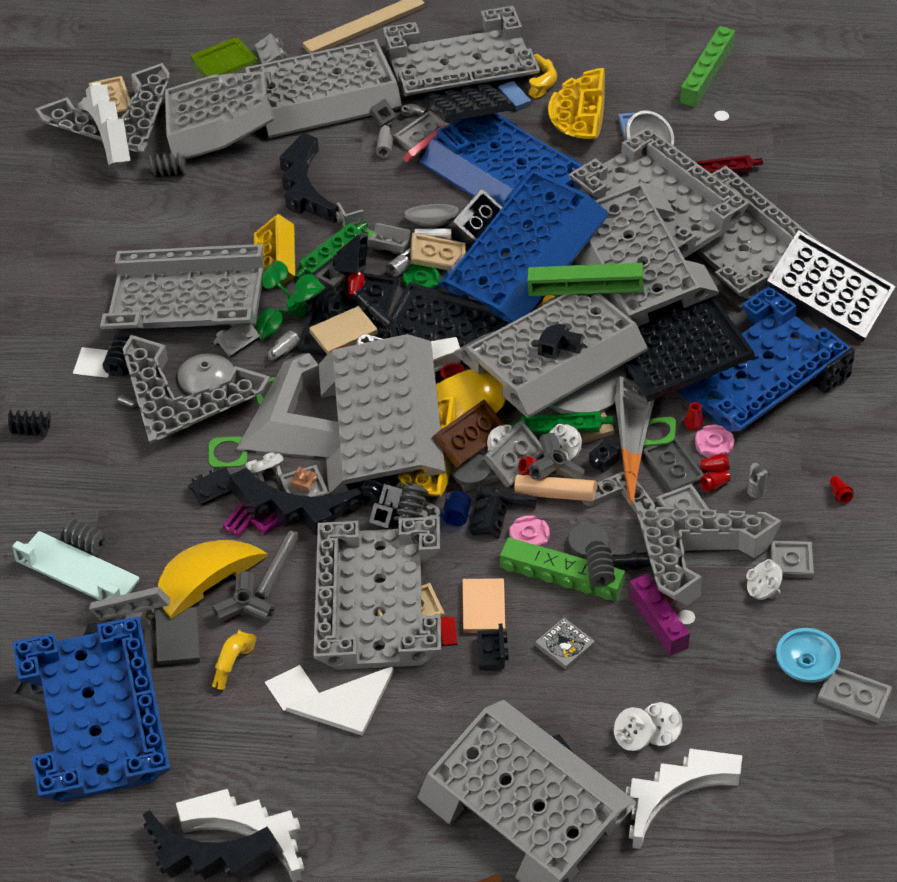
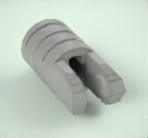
[376,125,393,158]
[386,248,414,278]
[267,330,300,361]
[747,463,768,498]

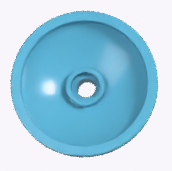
[776,628,840,682]

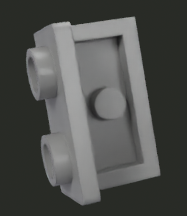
[255,34,288,64]
[368,223,411,254]
[213,324,260,357]

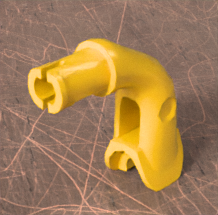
[529,54,557,99]
[212,629,257,690]

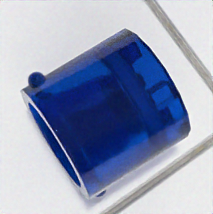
[441,491,471,526]

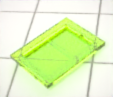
[190,36,257,77]

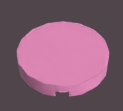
[695,425,734,458]
[509,516,550,547]

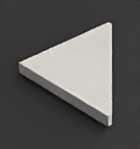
[286,667,394,736]

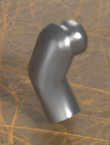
[401,103,427,116]
[117,395,139,408]

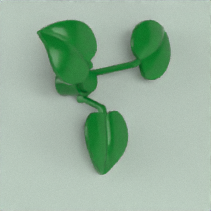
[256,260,325,341]

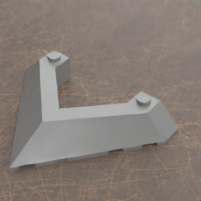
[36,63,170,154]
[123,335,270,444]
[236,353,340,460]
[635,506,782,606]

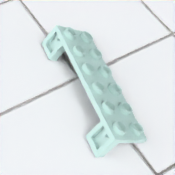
[12,531,139,600]

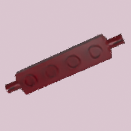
[695,155,763,174]

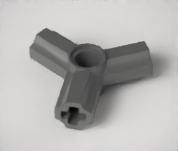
[528,432,585,481]
[212,571,275,622]

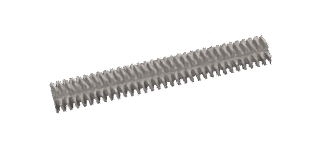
[256,531,298,598]

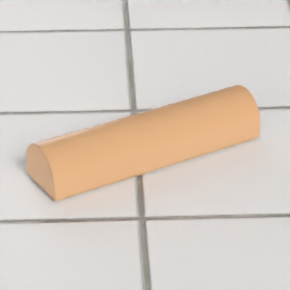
[515,475,597,501]

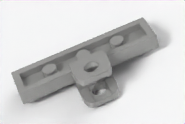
[89,587,170,629]

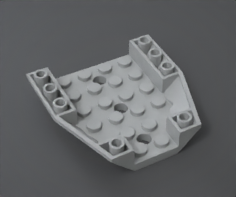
[165,71,274,160]

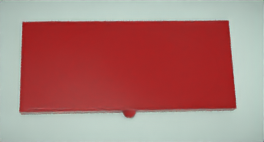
[441,617,458,646]

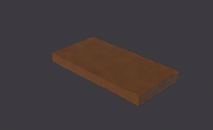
[432,399,505,468]

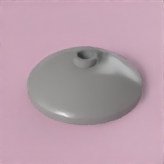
[625,110,674,146]
[404,204,459,229]
[177,353,234,395]

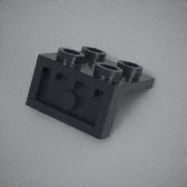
[809,347,855,393]

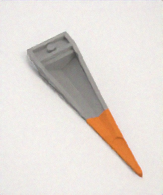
[614,376,654,504]

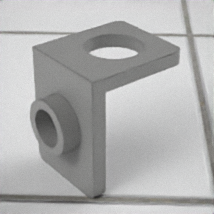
[336,202,365,227]

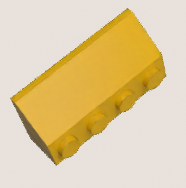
[254,214,295,287]

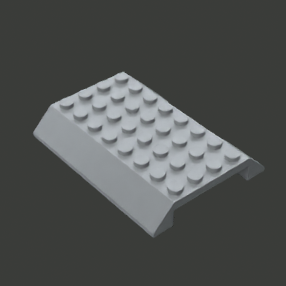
[100,244,264,330]
[319,334,446,496]

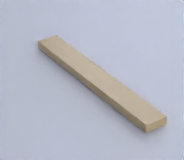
[303,0,425,54]

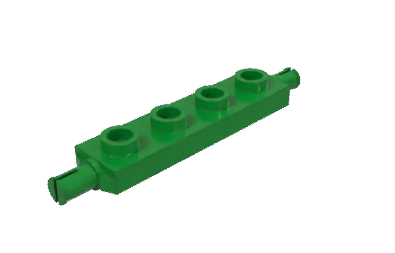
[294,221,368,280]
[508,411,614,436]

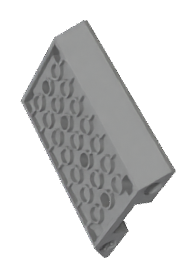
[383,6,540,97]
[242,39,402,138]
[569,127,750,258]
[692,166,821,299]
[574,182,719,327]
[454,293,647,418]
[314,516,441,670]
[417,700,637,882]

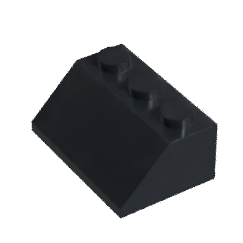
[446,189,503,246]
[333,232,369,273]

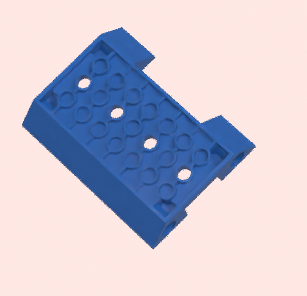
[420,113,584,229]
[438,169,609,323]
[676,286,851,432]
[12,616,170,802]

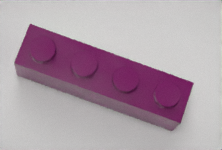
[629,574,690,656]

